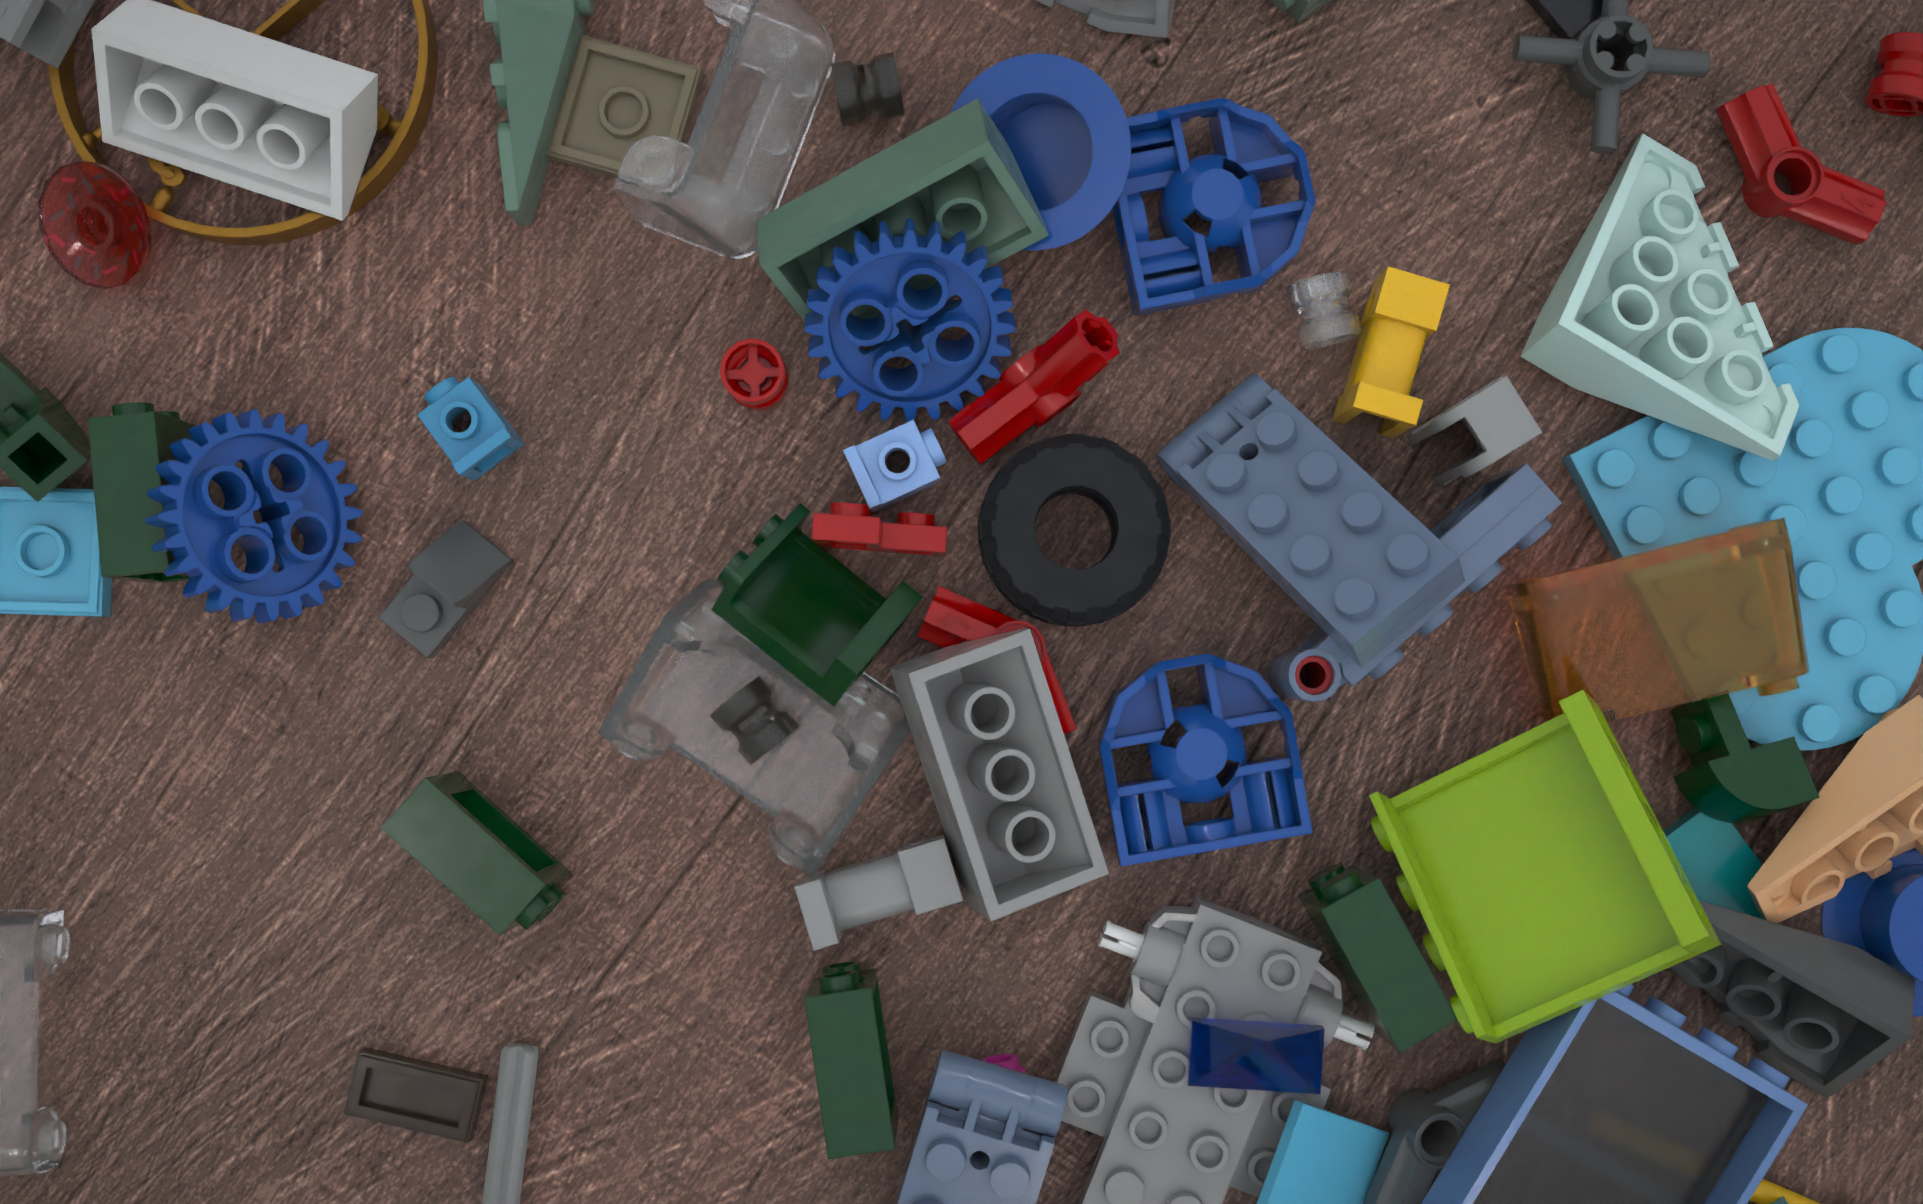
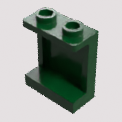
[711,503,923,707]

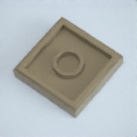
[546,35,704,193]

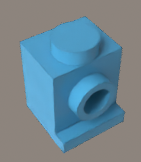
[417,377,525,481]

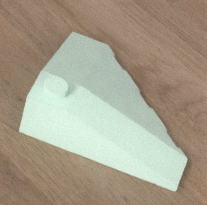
[1520,134,1799,461]

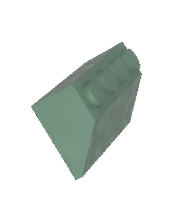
[756,98,1049,322]

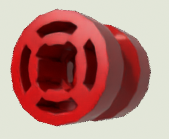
[1865,32,1923,117]
[720,338,789,411]

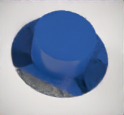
[950,53,1131,250]
[1822,848,1923,1017]

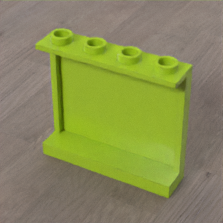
[1369,690,1722,1044]

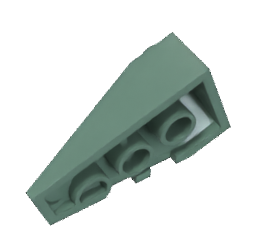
[482,0,595,225]

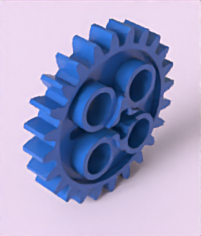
[804,218,1015,422]
[146,409,363,623]

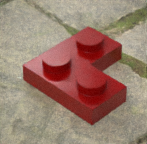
[812,502,947,556]

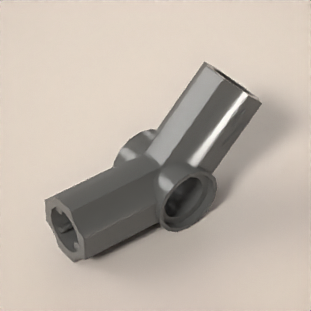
[1363,1059,1506,1204]

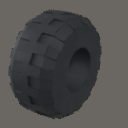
[978,434,1171,627]

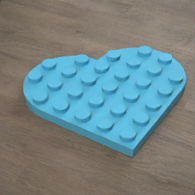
[1562,328,1923,751]

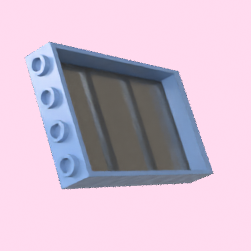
[1421,984,1808,1204]

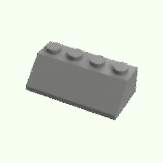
[890,628,1109,922]

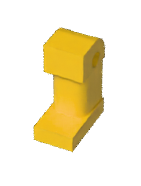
[1332,266,1450,438]

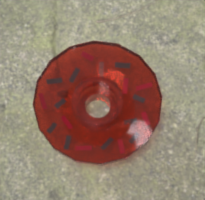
[38,160,152,289]

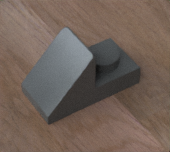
[378,520,514,658]

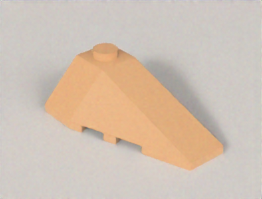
[1747,695,1923,923]

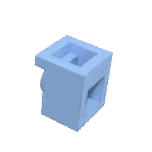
[843,419,947,514]

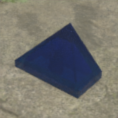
[1187,1017,1325,1094]

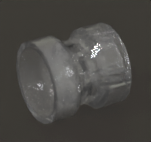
[1286,271,1363,350]

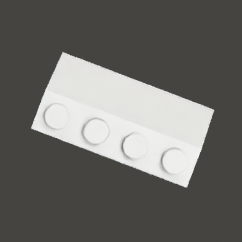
[91,0,378,221]

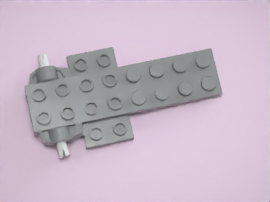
[1054,895,1374,1204]

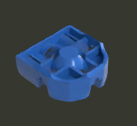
[1112,98,1315,316]
[1097,653,1313,867]

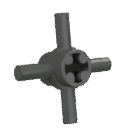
[1513,0,1711,153]

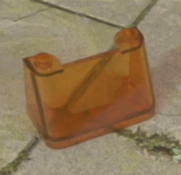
[1506,517,1810,724]

